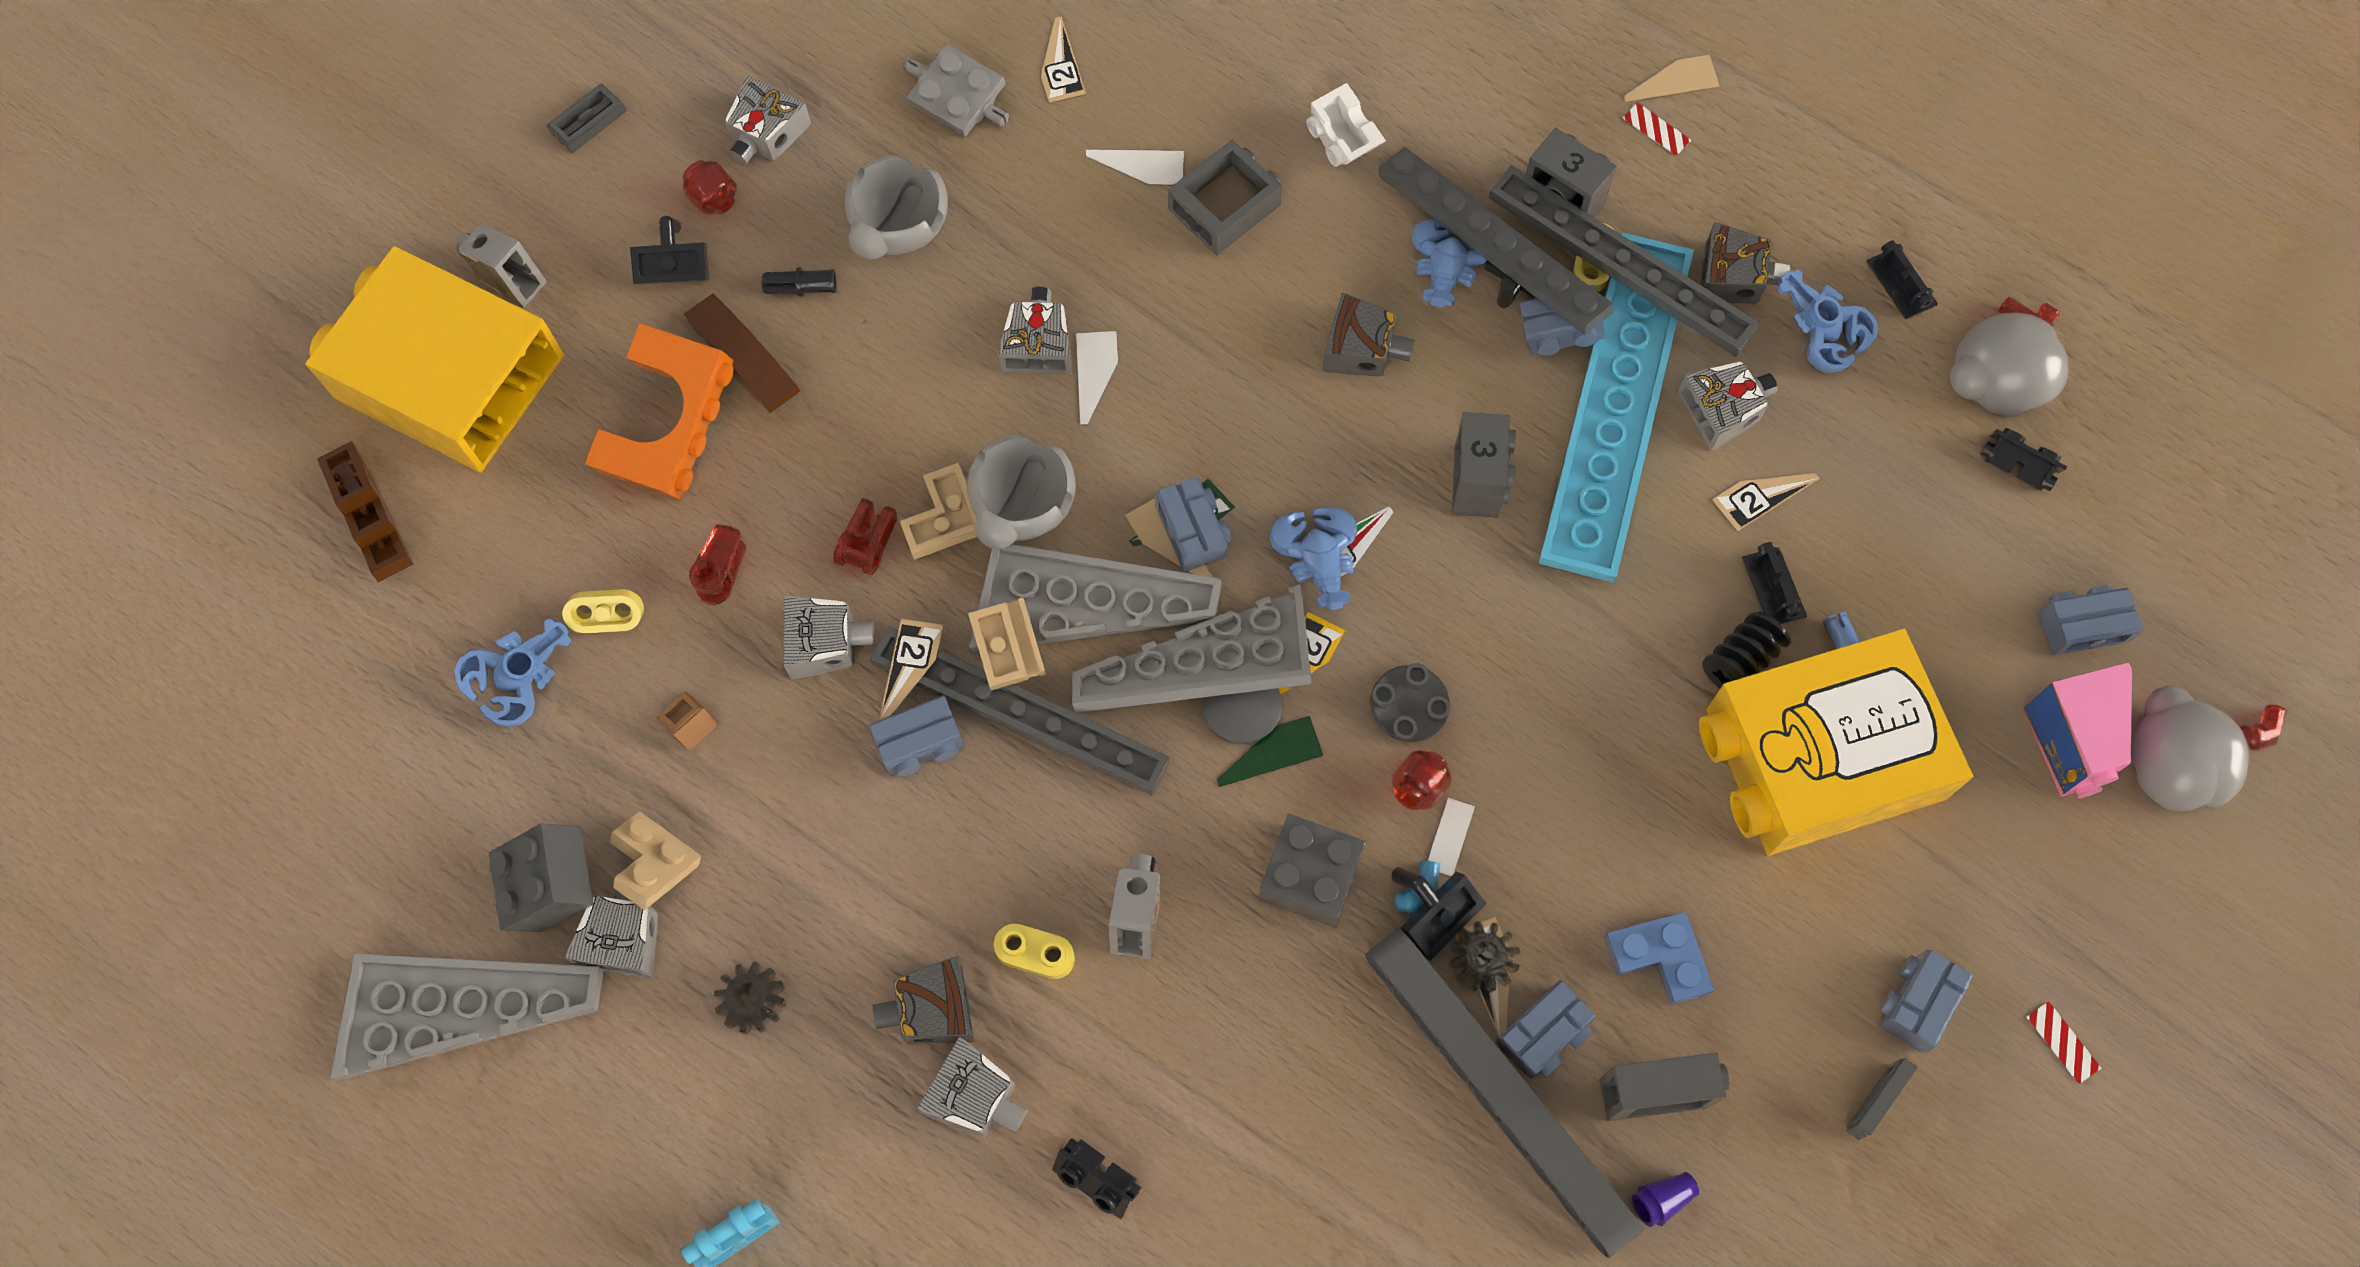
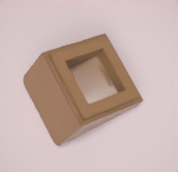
[657,692,717,750]

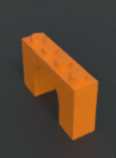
[585,323,734,500]

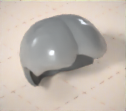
[844,155,948,260]
[1949,312,2069,417]
[967,434,1076,549]
[2131,686,2249,812]

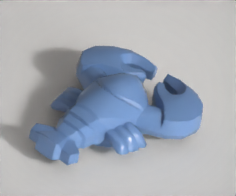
[1411,219,1487,308]
[1776,269,1878,373]
[1269,507,1357,610]
[454,618,572,727]

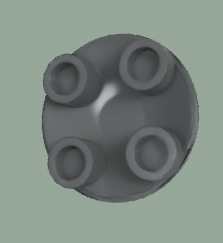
[1370,663,1450,742]
[1203,688,1282,745]

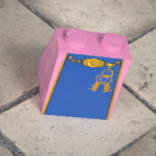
[2023,663,2132,798]

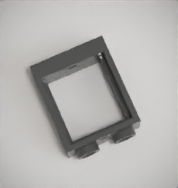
[1168,139,1282,256]
[1599,1053,1729,1121]

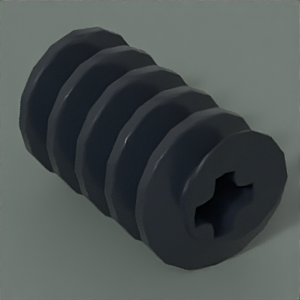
[1702,611,1792,689]

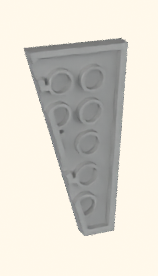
[969,544,1222,654]
[1072,584,1312,713]
[330,954,604,1081]

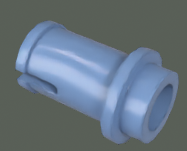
[1823,612,1862,649]

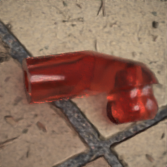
[1998,297,2060,327]
[2240,704,2287,750]

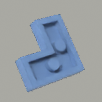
[1605,912,1714,1005]

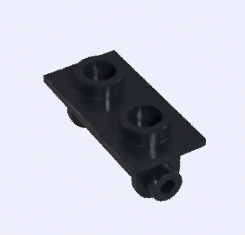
[1866,240,1938,320]
[1980,428,2068,491]
[1742,542,1807,624]
[1052,1138,1142,1219]

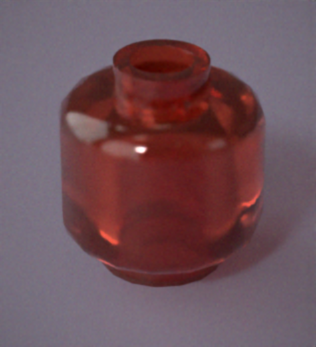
[682,160,737,215]
[1391,750,1452,810]

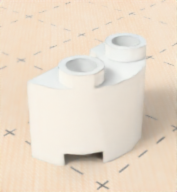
[1306,83,1386,167]

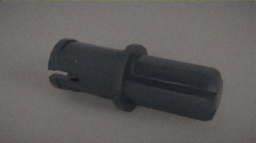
[761,267,837,297]

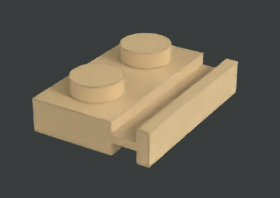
[968,597,1046,691]

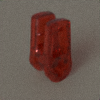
[833,498,897,576]
[689,524,746,605]

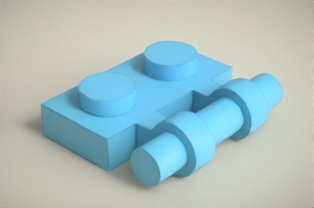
[680,1198,781,1267]

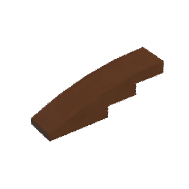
[684,293,800,413]
[317,441,414,583]

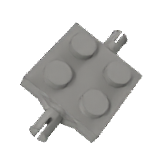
[904,44,1009,138]

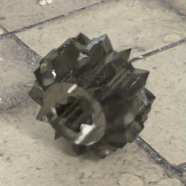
[1449,921,1520,993]
[714,962,786,1035]

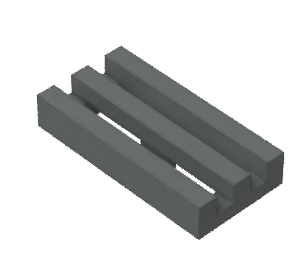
[546,83,627,153]
[1846,1058,1918,1140]

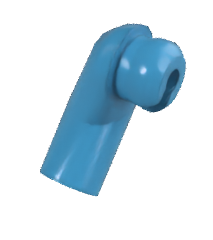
[1394,861,1440,915]

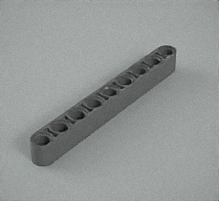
[1365,929,1643,1259]

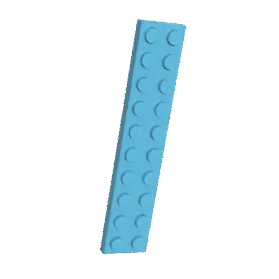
[1538,232,1694,583]

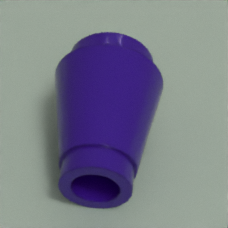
[1632,1172,1699,1227]

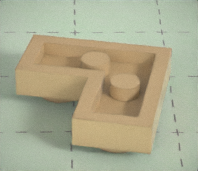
[899,462,977,560]
[610,811,701,911]

